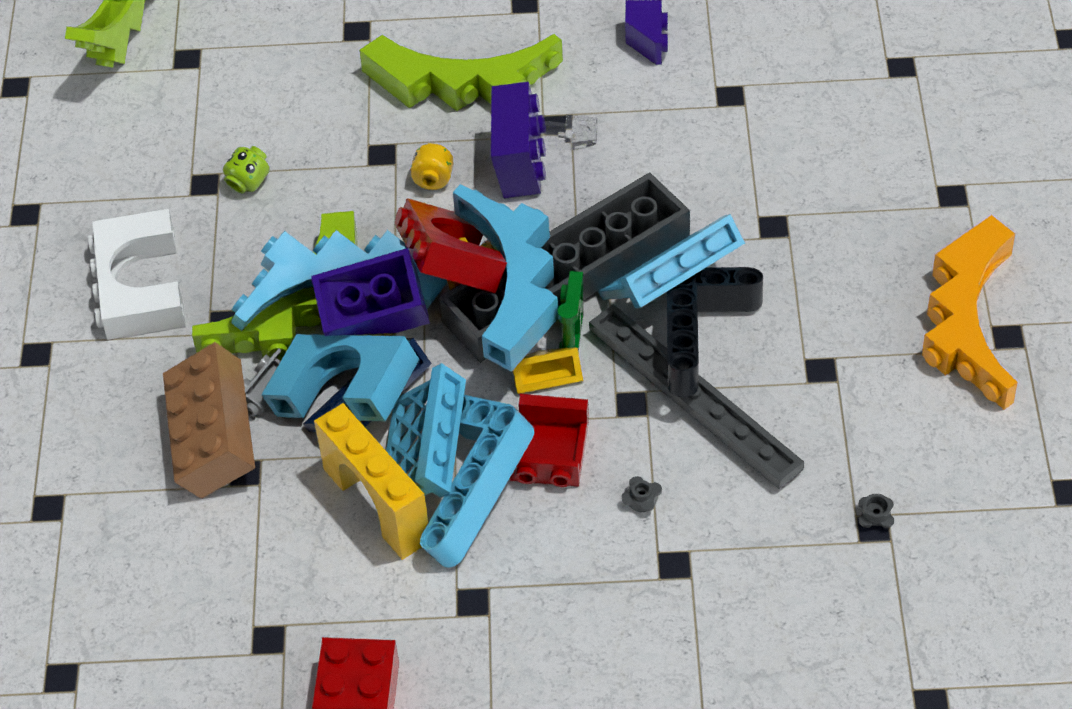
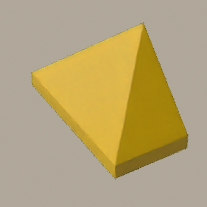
[513,347,583,394]

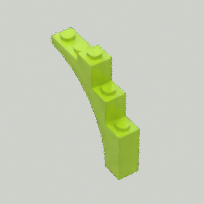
[65,0,145,68]
[359,34,563,111]
[192,211,357,361]

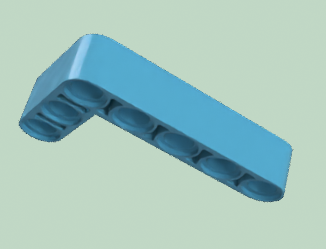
[420,395,534,568]

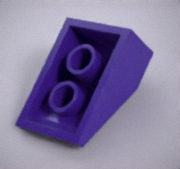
[311,248,430,336]

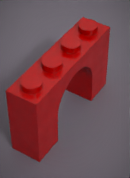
[395,198,507,293]

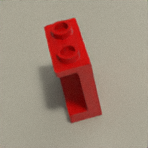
[510,394,589,487]

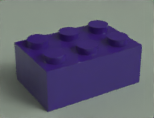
[491,81,546,199]

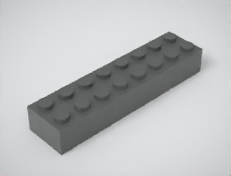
[439,172,690,363]

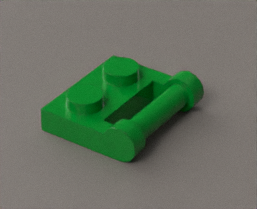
[558,271,584,353]

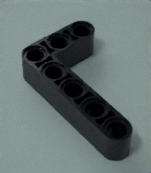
[667,267,763,397]

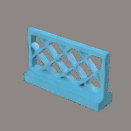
[598,214,745,308]
[376,363,466,511]

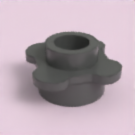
[622,476,662,512]
[858,494,894,528]

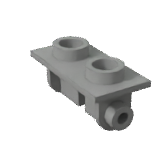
[244,348,281,417]

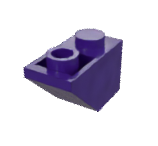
[625,0,668,65]

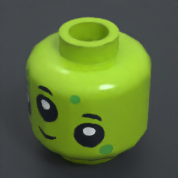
[223,146,270,194]

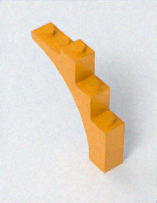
[922,215,1018,410]

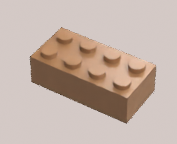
[163,342,255,499]

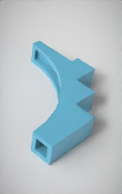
[453,184,558,372]
[231,230,447,331]

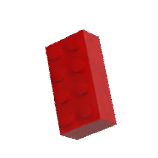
[312,637,399,709]

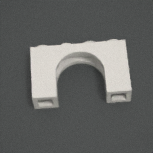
[88,209,186,340]

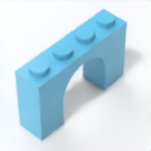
[261,334,419,422]

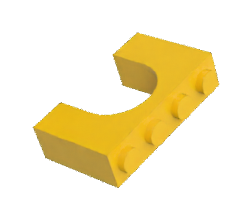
[314,403,428,560]

